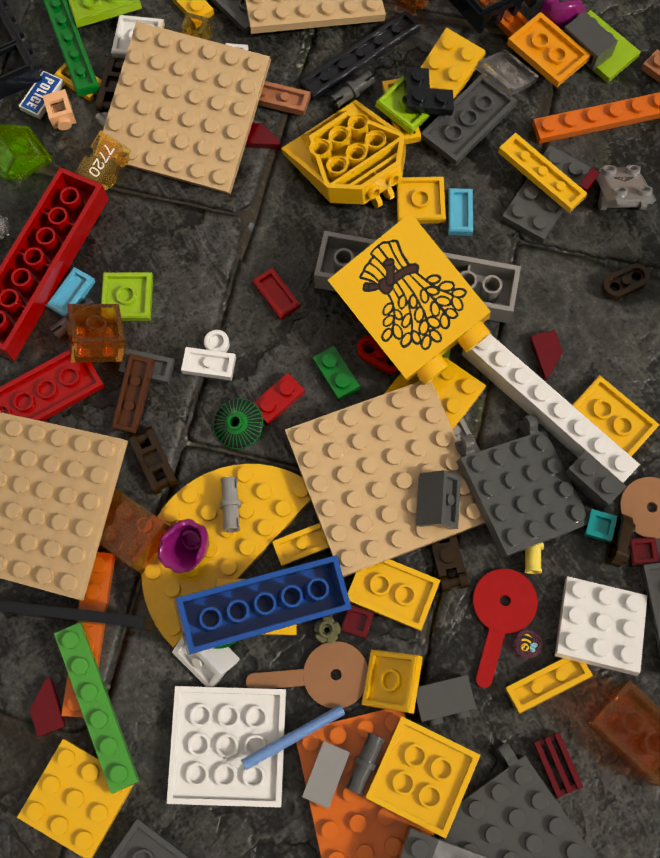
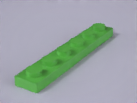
[54,622,140,794]

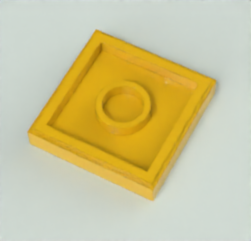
[396,177,446,224]
[362,649,423,714]

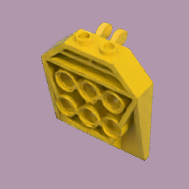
[281,100,406,209]

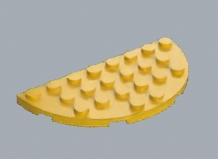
[141,464,311,648]

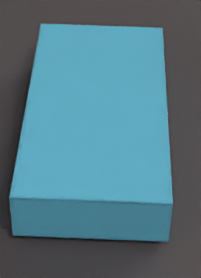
[448,188,473,236]
[46,267,96,317]

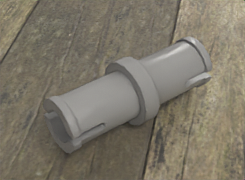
[220,477,241,533]

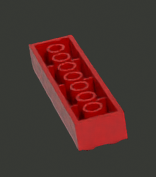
[0,167,109,362]

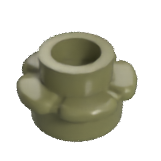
[314,616,341,644]

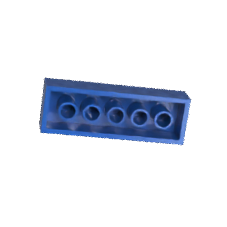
[174,555,352,655]

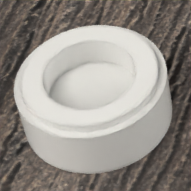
[204,330,230,352]

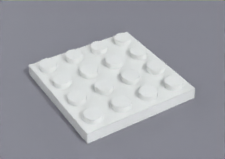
[167,686,286,807]

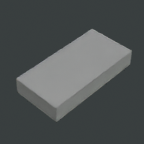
[302,741,350,809]

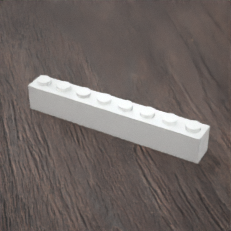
[462,334,640,483]

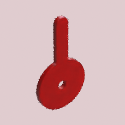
[472,569,538,688]

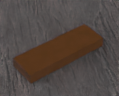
[111,353,156,434]

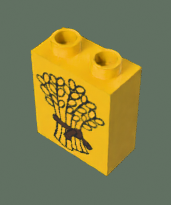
[328,212,491,385]

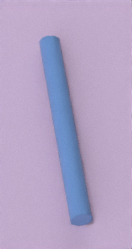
[241,705,345,770]

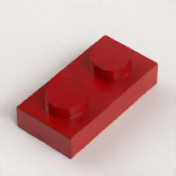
[253,373,305,425]

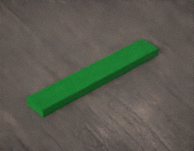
[42,0,99,97]

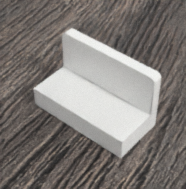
[172,636,240,687]

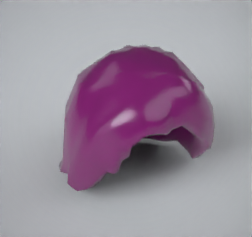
[541,0,588,30]
[157,519,209,573]

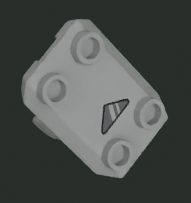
[597,165,656,211]

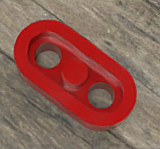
[357,335,399,375]

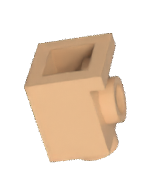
[42,89,76,130]

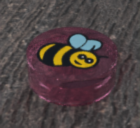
[513,630,542,658]

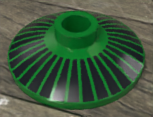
[213,398,263,449]

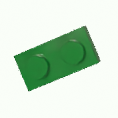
[313,346,360,401]

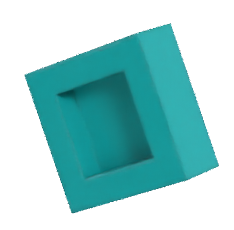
[584,509,618,543]

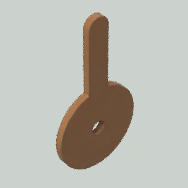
[619,477,660,539]
[246,641,368,709]

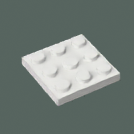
[555,576,647,676]

